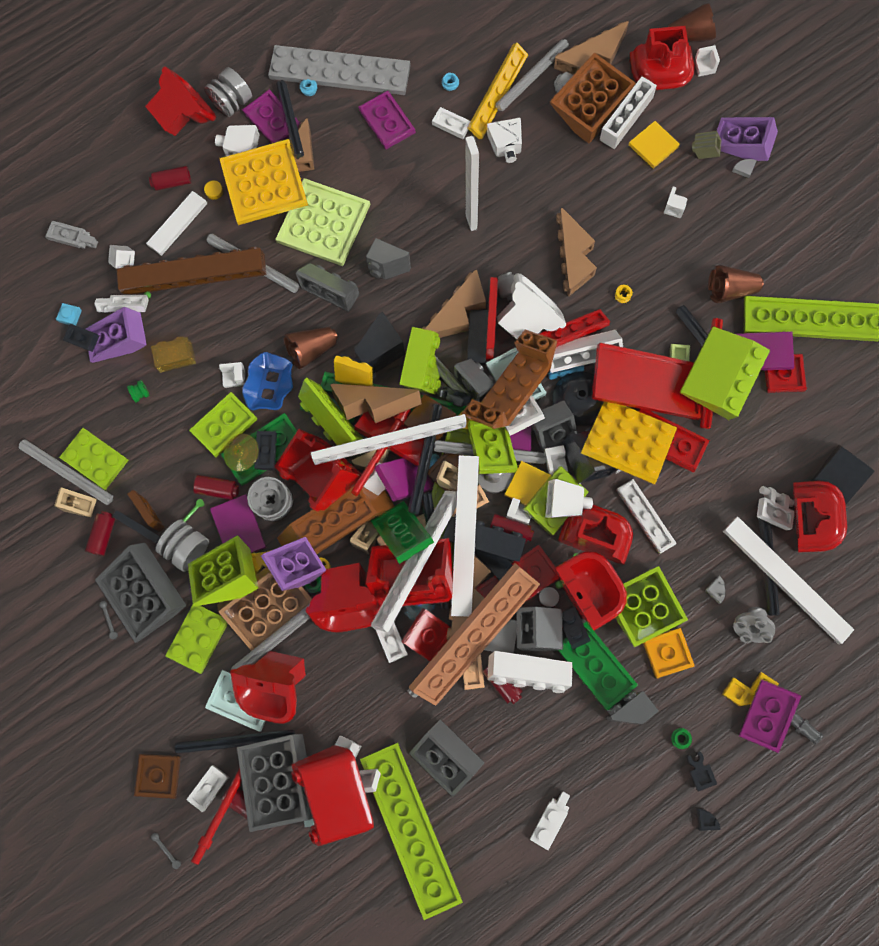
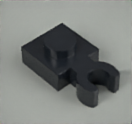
[437,386,473,407]
[686,751,717,792]

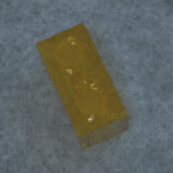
[151,337,196,373]

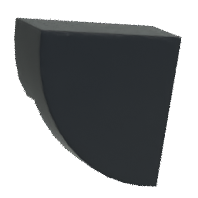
[697,809,721,831]

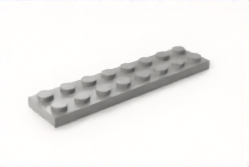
[268,45,410,95]

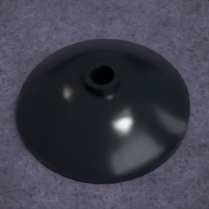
[552,371,604,426]

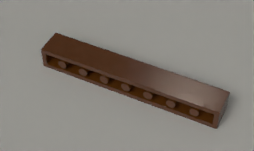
[117,247,267,295]

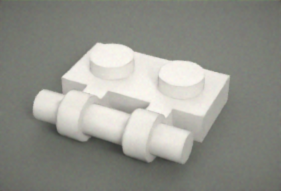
[757,486,794,531]

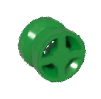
[127,380,150,403]

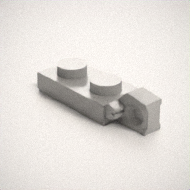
[45,221,98,248]

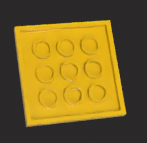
[220,139,308,225]
[581,402,677,484]

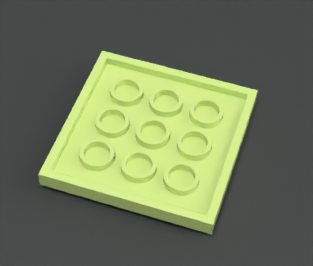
[276,178,370,266]

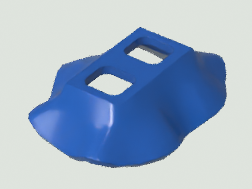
[242,352,293,410]

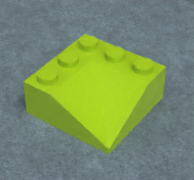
[399,327,441,395]
[188,535,258,606]
[616,566,688,647]

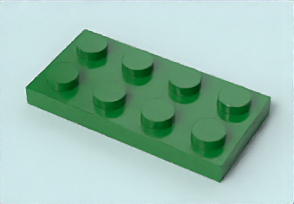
[221,413,297,486]
[371,501,434,564]
[557,622,638,711]

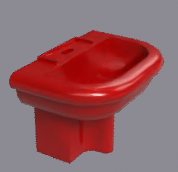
[629,26,694,90]
[145,67,216,136]
[793,481,847,553]
[558,505,633,565]
[555,552,627,631]
[305,563,381,632]
[230,651,306,724]

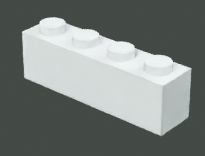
[600,77,657,149]
[550,330,623,373]
[488,651,572,693]

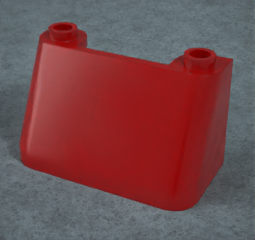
[275,429,362,512]
[366,538,453,606]
[291,745,374,846]

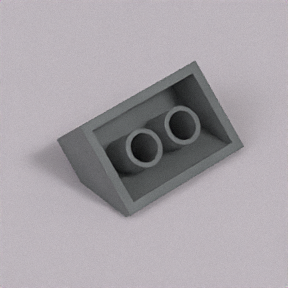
[296,263,359,312]
[409,720,484,797]

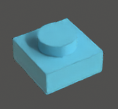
[56,303,82,326]

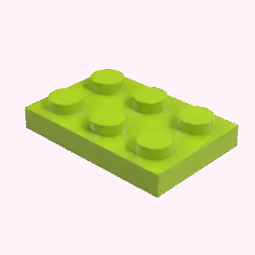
[189,392,257,457]
[467,421,518,474]
[59,428,129,490]
[523,466,588,535]
[166,605,228,674]

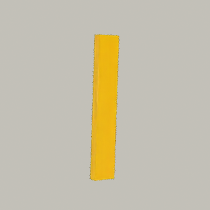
[467,43,528,139]

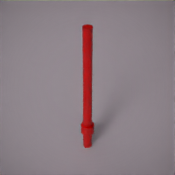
[351,409,411,496]
[191,768,242,865]

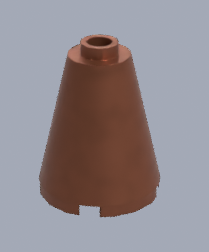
[668,3,716,42]
[708,265,764,303]
[284,327,338,369]

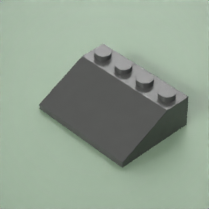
[95,543,186,643]
[237,734,313,832]

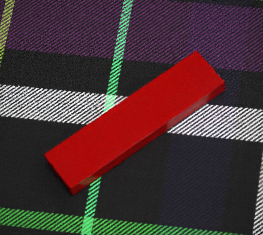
[539,309,610,347]

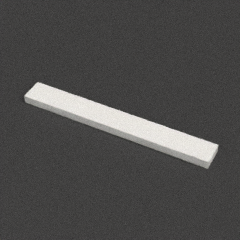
[466,136,479,231]
[311,414,467,465]
[451,455,479,617]
[371,491,457,632]
[723,517,854,644]

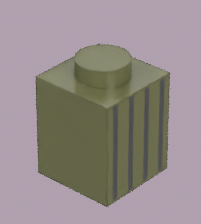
[692,131,722,159]

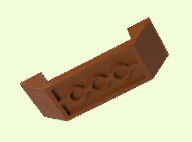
[462,329,557,429]
[277,487,395,554]

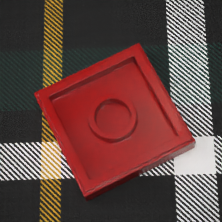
[765,354,807,393]
[401,608,451,661]

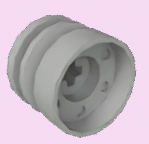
[205,67,252,117]
[247,477,293,521]
[156,519,209,572]

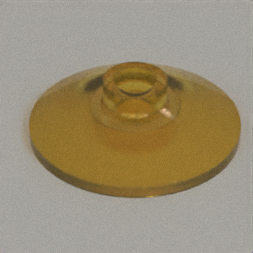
[224,434,259,471]

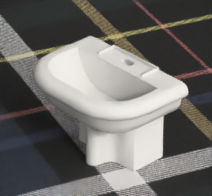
[497,273,566,339]

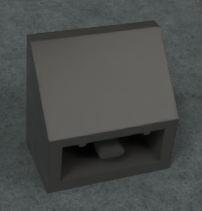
[517,607,563,652]
[606,690,659,725]

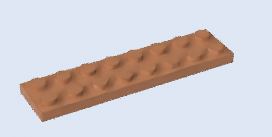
[409,563,540,706]

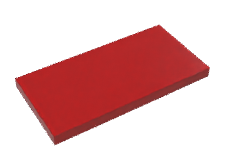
[592,343,702,420]

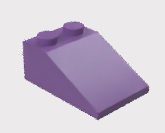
[717,117,778,161]
[86,307,147,363]
[261,537,326,591]

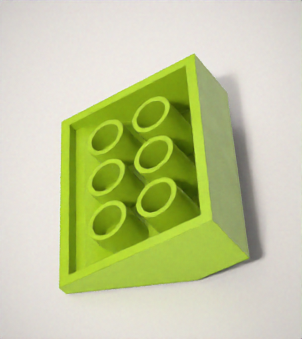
[680,327,770,420]
[298,378,363,446]

